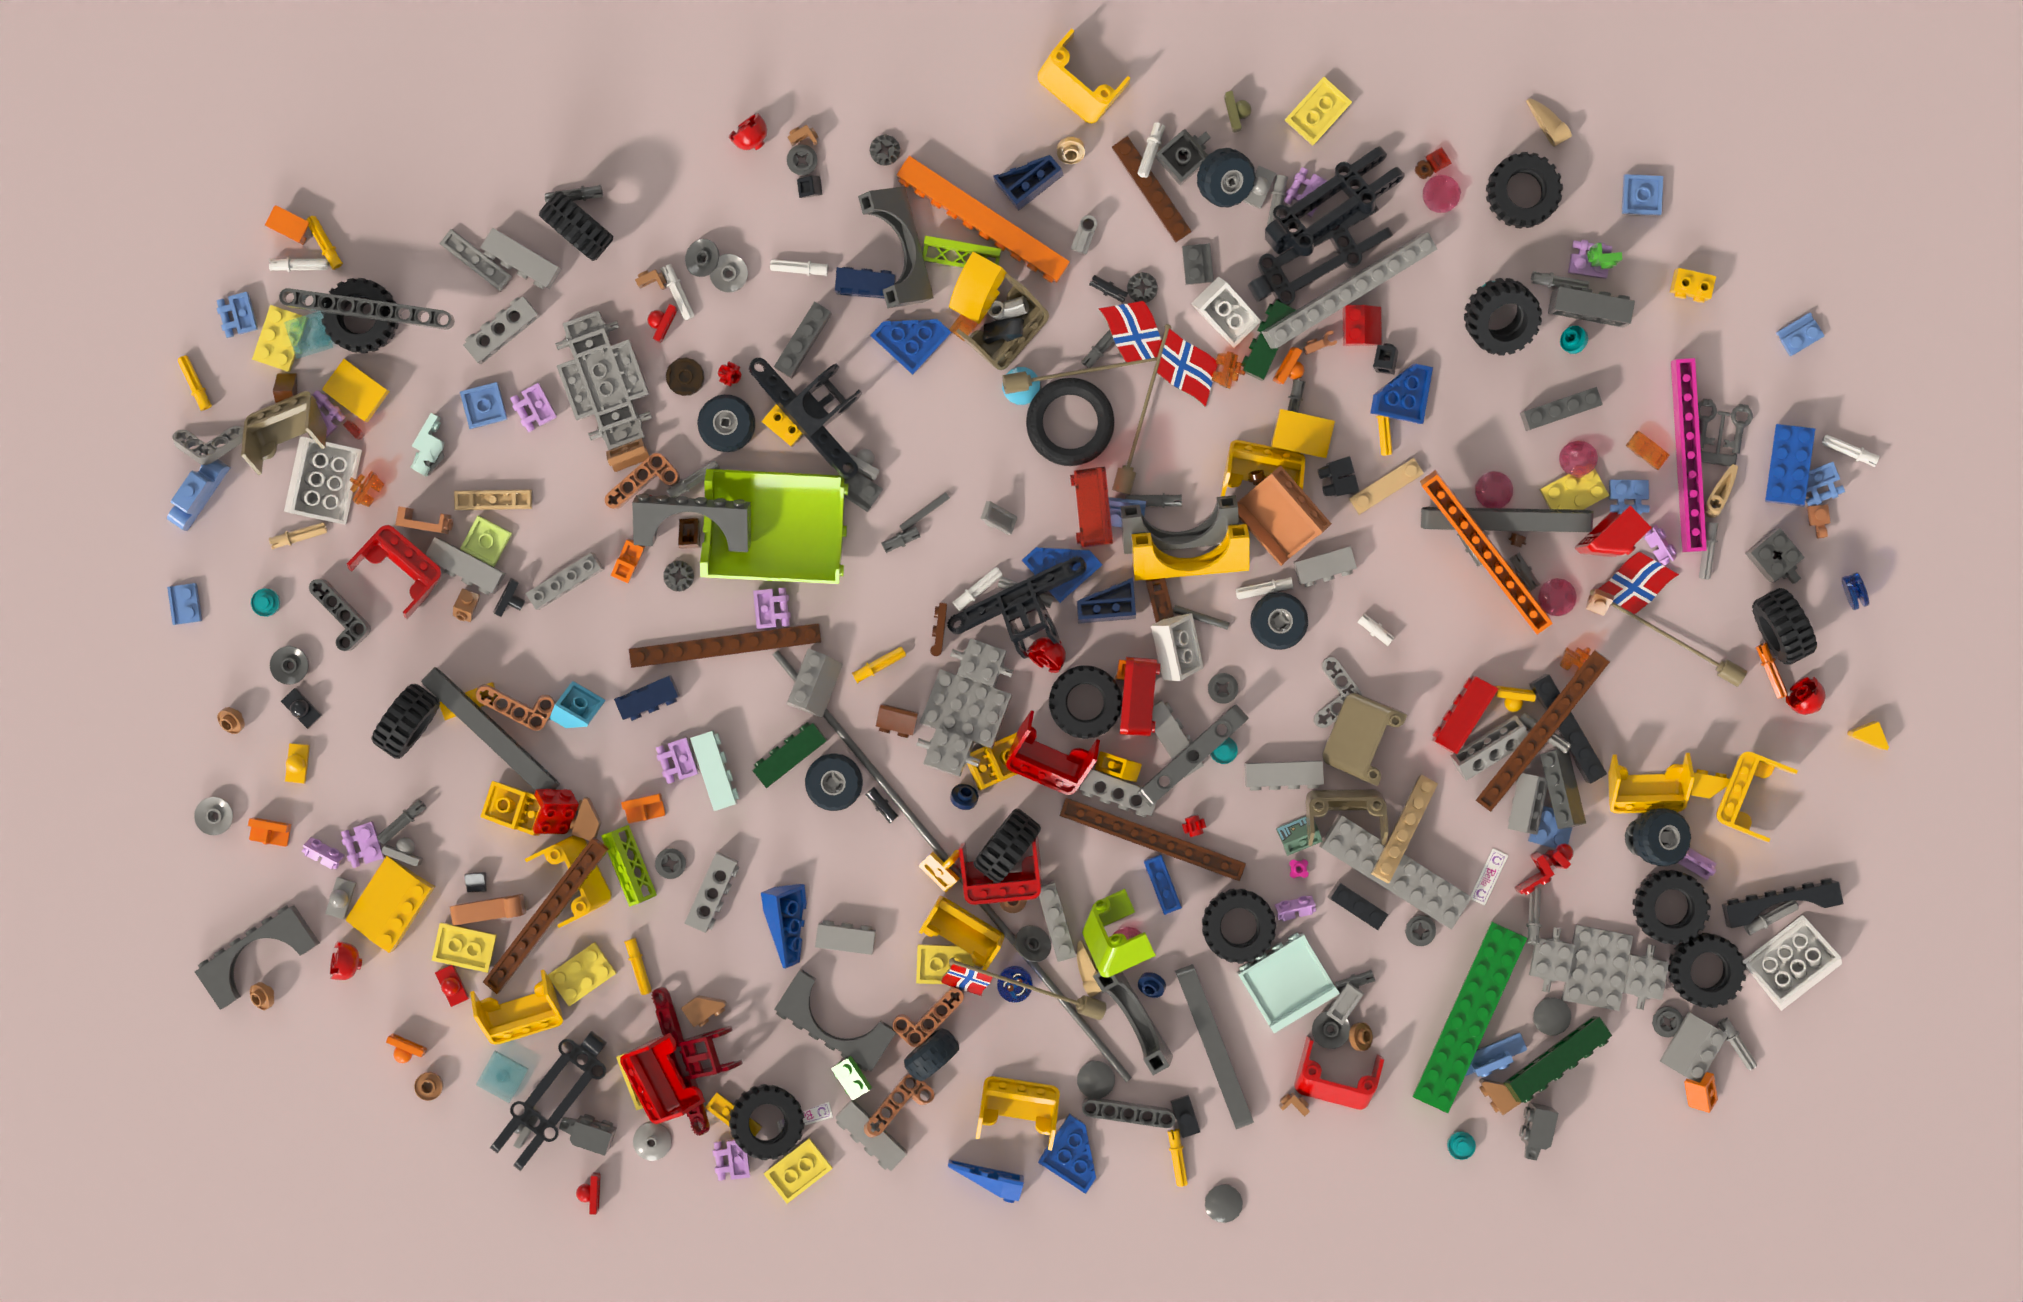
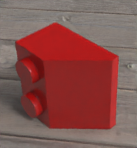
[1343,305,1382,346]

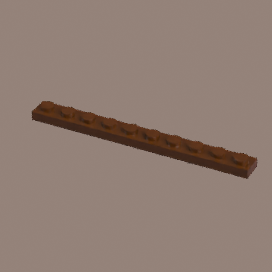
[629,623,822,668]
[1476,650,1610,812]
[1059,798,1246,881]
[483,837,609,994]

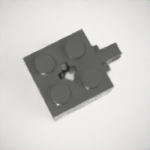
[1155,129,1211,186]
[1745,528,1805,584]
[1519,1102,1559,1161]
[559,1114,617,1156]

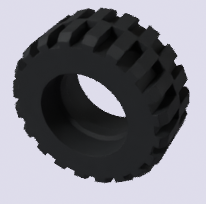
[1486,152,1563,229]
[539,191,614,261]
[321,278,399,353]
[1464,278,1542,356]
[1752,588,1817,665]
[1049,665,1122,739]
[371,684,440,759]
[973,809,1041,883]
[1632,870,1711,945]
[1202,889,1276,964]
[1668,933,1747,1008]
[729,1084,805,1160]

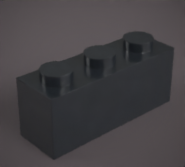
[1328,881,1388,930]

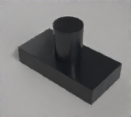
[493,578,525,617]
[1171,1095,1200,1138]

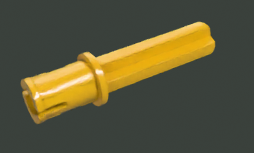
[306,216,343,270]
[178,355,212,411]
[1376,415,1393,456]
[852,647,906,684]
[624,938,652,995]
[1167,1129,1188,1187]

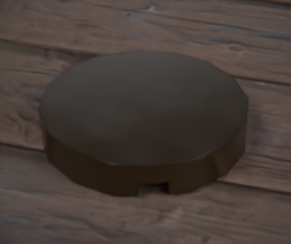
[666,357,704,396]

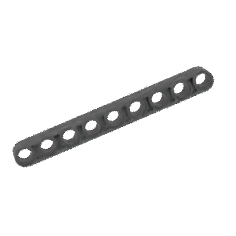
[279,288,455,330]
[1420,507,1594,532]
[421,667,560,790]
[1175,964,1254,1130]

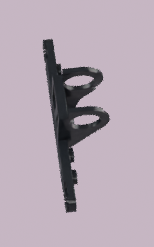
[749,358,862,479]
[947,556,1087,659]

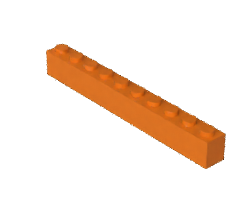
[896,156,1070,283]
[1420,470,1553,635]

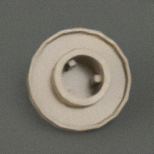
[1057,137,1085,164]

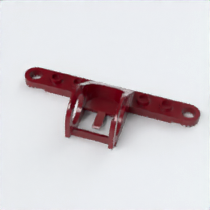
[651,987,743,1136]

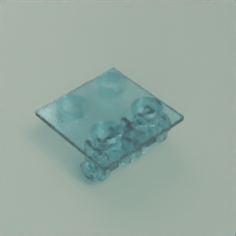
[284,312,333,359]

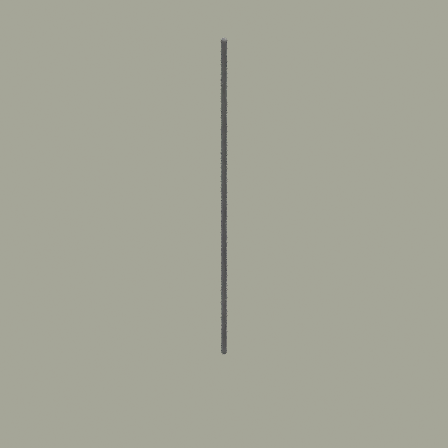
[772,650,1132,1082]

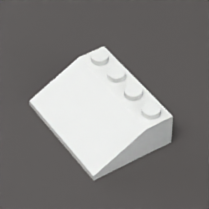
[284,436,362,525]
[1743,915,1842,1011]

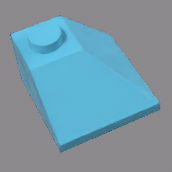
[549,681,605,728]

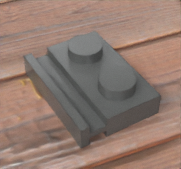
[1182,243,1214,285]
[845,468,883,512]

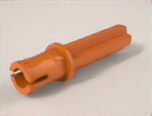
[1755,643,1788,698]

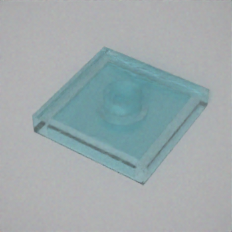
[476,1051,528,1103]

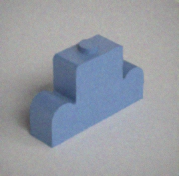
[167,459,231,531]

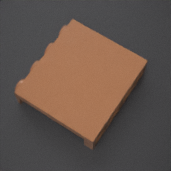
[1237,466,1332,566]

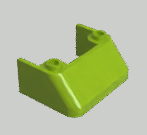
[1082,889,1156,977]

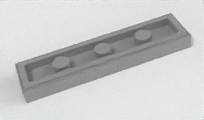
[439,229,513,291]

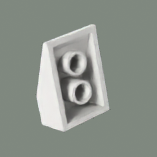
[1191,277,1261,348]

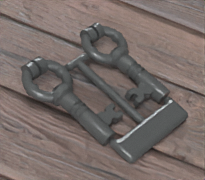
[1698,398,1753,466]

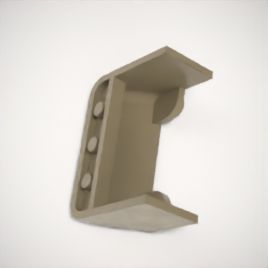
[956,274,1049,370]
[241,391,327,475]
[1305,789,1389,846]

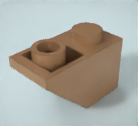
[570,797,602,841]
[681,995,727,1027]
[1479,1079,1521,1115]

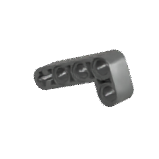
[309,579,371,651]

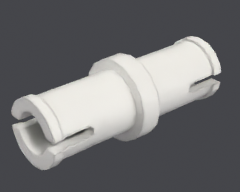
[1357,613,1395,646]

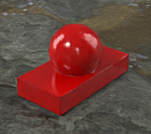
[647,304,678,343]
[1545,843,1574,869]
[435,965,469,1007]
[576,1173,601,1215]

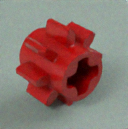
[718,361,742,387]
[1182,815,1206,837]

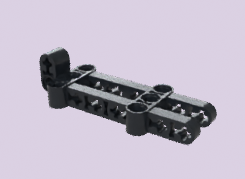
[1265,146,1405,256]
[1248,206,1393,306]
[490,1031,607,1171]

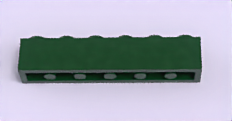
[1503,1016,1612,1103]

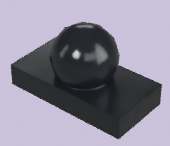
[280,688,322,729]

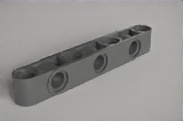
[1137,704,1249,807]

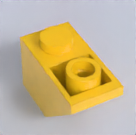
[1690,769,1730,799]

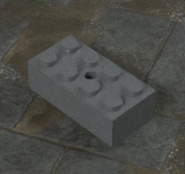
[1548,284,1635,328]

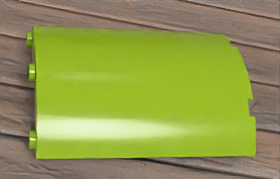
[700,469,848,584]

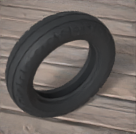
[1026,378,1115,466]

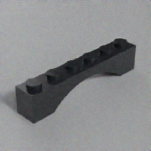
[1529,674,1607,784]
[1722,878,1844,928]

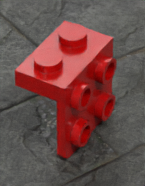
[532,789,579,834]
[1514,852,1555,895]

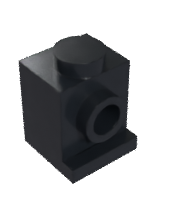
[1373,343,1398,375]

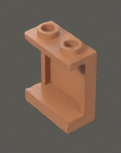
[395,506,453,534]

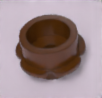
[1415,160,1434,179]
[1248,470,1267,485]
[1508,533,1527,548]

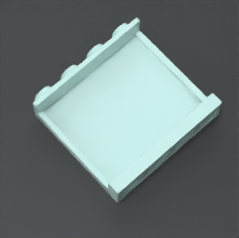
[1237,932,1340,1033]

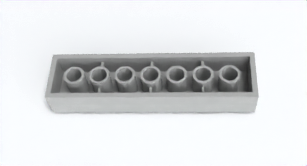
[1319,814,1472,930]

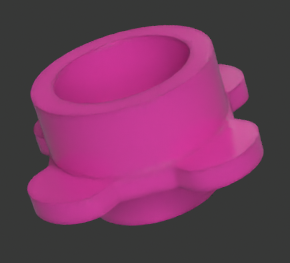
[1289,859,1309,878]

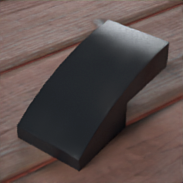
[983,318,1024,344]

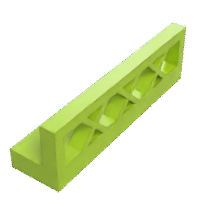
[923,236,1001,268]
[601,825,657,907]

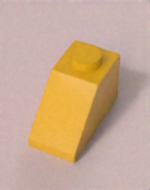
[1095,751,1142,782]

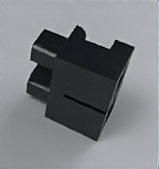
[1317,456,1359,497]

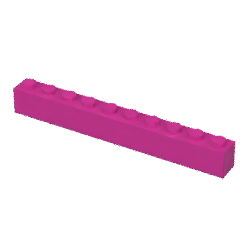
[1671,358,1707,552]

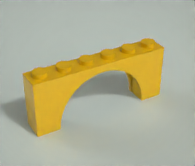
[1132,524,1249,581]

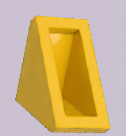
[1847,721,1889,750]

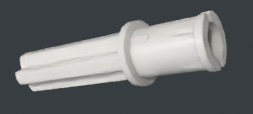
[1138,123,1165,178]
[269,257,329,272]
[770,259,828,276]
[660,264,694,320]
[1822,435,1880,467]
[952,567,1003,611]
[1236,577,1294,599]

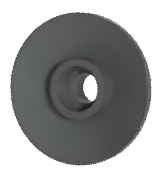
[685,239,719,277]
[270,646,309,685]
[1015,925,1051,962]
[1312,1011,1350,1049]

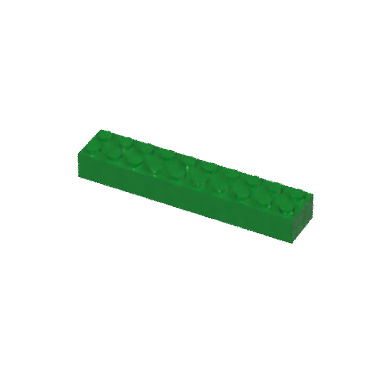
[1413,921,1527,1113]

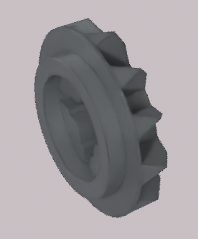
[870,134,900,166]
[787,144,817,175]
[1127,272,1158,303]
[663,561,694,592]
[1208,673,1238,704]
[655,848,686,879]
[1405,915,1436,946]
[1652,1007,1683,1038]

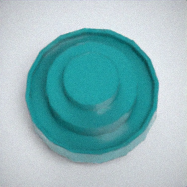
[1560,325,1589,354]
[251,588,281,617]
[1210,737,1238,764]
[1447,1131,1476,1160]

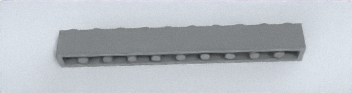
[1262,233,1437,348]

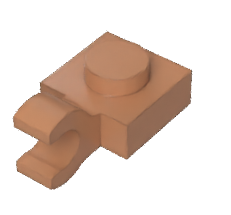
[1303,331,1337,355]
[1807,504,1830,539]

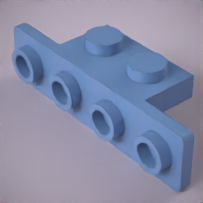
[1465,1033,1527,1077]

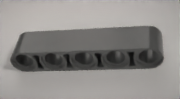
[1082,1097,1175,1128]

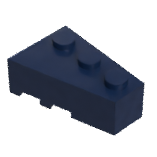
[993,155,1064,211]
[835,267,896,299]

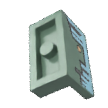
[1276,816,1323,856]

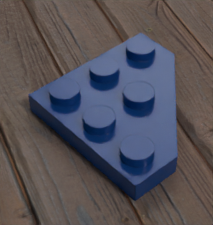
[870,319,952,375]
[1370,364,1433,424]
[1022,547,1103,603]
[1038,1113,1096,1194]

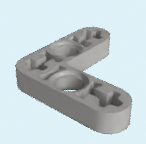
[172,426,243,465]
[1314,657,1362,728]

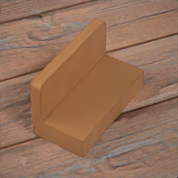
[606,438,649,472]

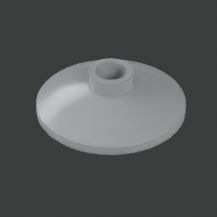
[709,254,748,293]
[194,797,233,835]
[633,1122,672,1161]

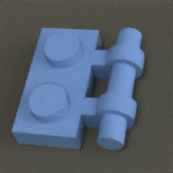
[216,292,258,338]
[1806,462,1845,507]
[1609,480,1650,514]

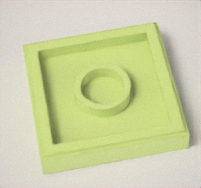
[460,515,513,567]

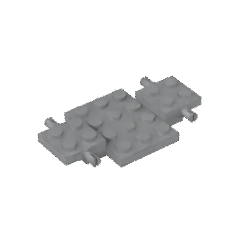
[555,311,652,450]
[917,638,1014,777]
[1529,925,1669,1011]

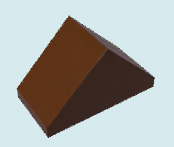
[273,373,297,403]
[678,518,701,549]

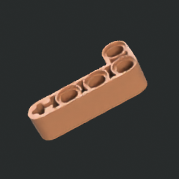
[605,453,680,509]
[476,684,554,731]
[450,894,526,925]
[893,987,964,1047]
[864,1074,935,1138]

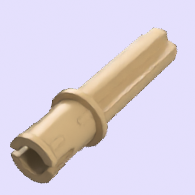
[269,522,327,550]

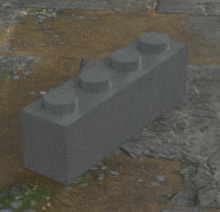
[774,301,832,379]
[1520,387,1603,431]
[1540,749,1586,829]

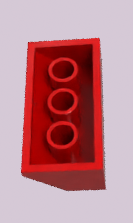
[1432,676,1498,754]

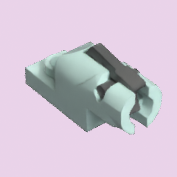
[410,413,445,476]

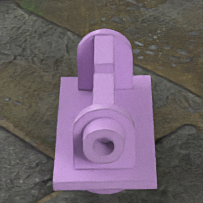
[1644,525,1677,566]
[302,837,345,870]
[1678,848,1716,880]
[1275,895,1316,921]

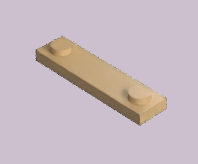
[1349,458,1424,515]
[454,490,532,510]

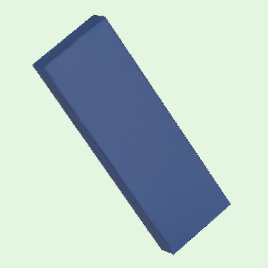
[1144,854,1182,915]

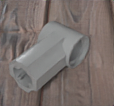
[1071,215,1097,255]
[988,296,1029,321]

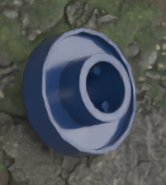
[950,784,979,810]
[1138,972,1166,998]

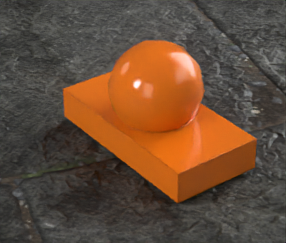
[1273,347,1305,384]
[386,1033,427,1063]

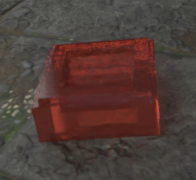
[1426,147,1452,173]
[343,420,365,440]

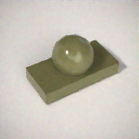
[1224,91,1251,133]

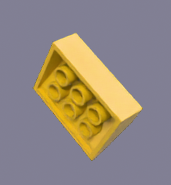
[345,856,436,953]

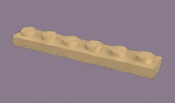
[1371,774,1438,883]

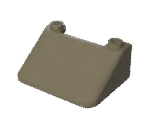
[1322,693,1407,786]

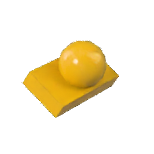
[1495,686,1536,712]
[285,743,310,784]

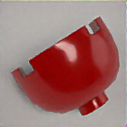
[729,113,767,150]
[1027,637,1066,673]
[1785,677,1826,715]
[330,941,362,980]

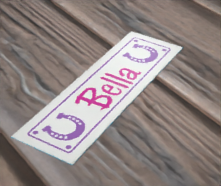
[1471,848,1508,905]
[777,1102,833,1132]

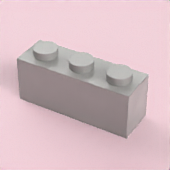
[1294,546,1357,587]
[1508,773,1547,835]
[815,920,876,955]

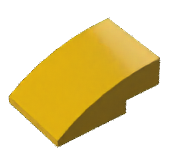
[949,252,1008,324]
[322,359,390,422]
[1271,409,1335,458]
[967,732,1017,790]
[480,781,541,836]

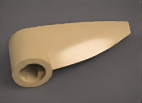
[1526,98,1572,147]
[1704,464,1738,518]
[1077,940,1102,998]

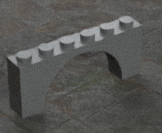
[858,186,934,308]
[632,494,751,552]
[1120,495,1239,554]
[195,905,320,1010]
[774,968,896,1071]
[1093,969,1173,1076]

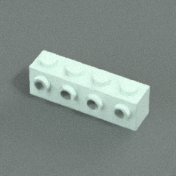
[690,730,739,811]

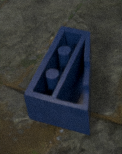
[1077,577,1136,624]
[614,675,680,721]

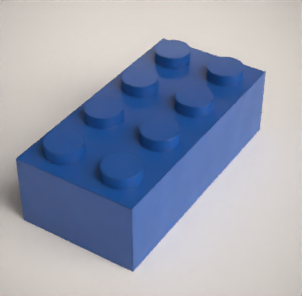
[1765,424,1816,507]

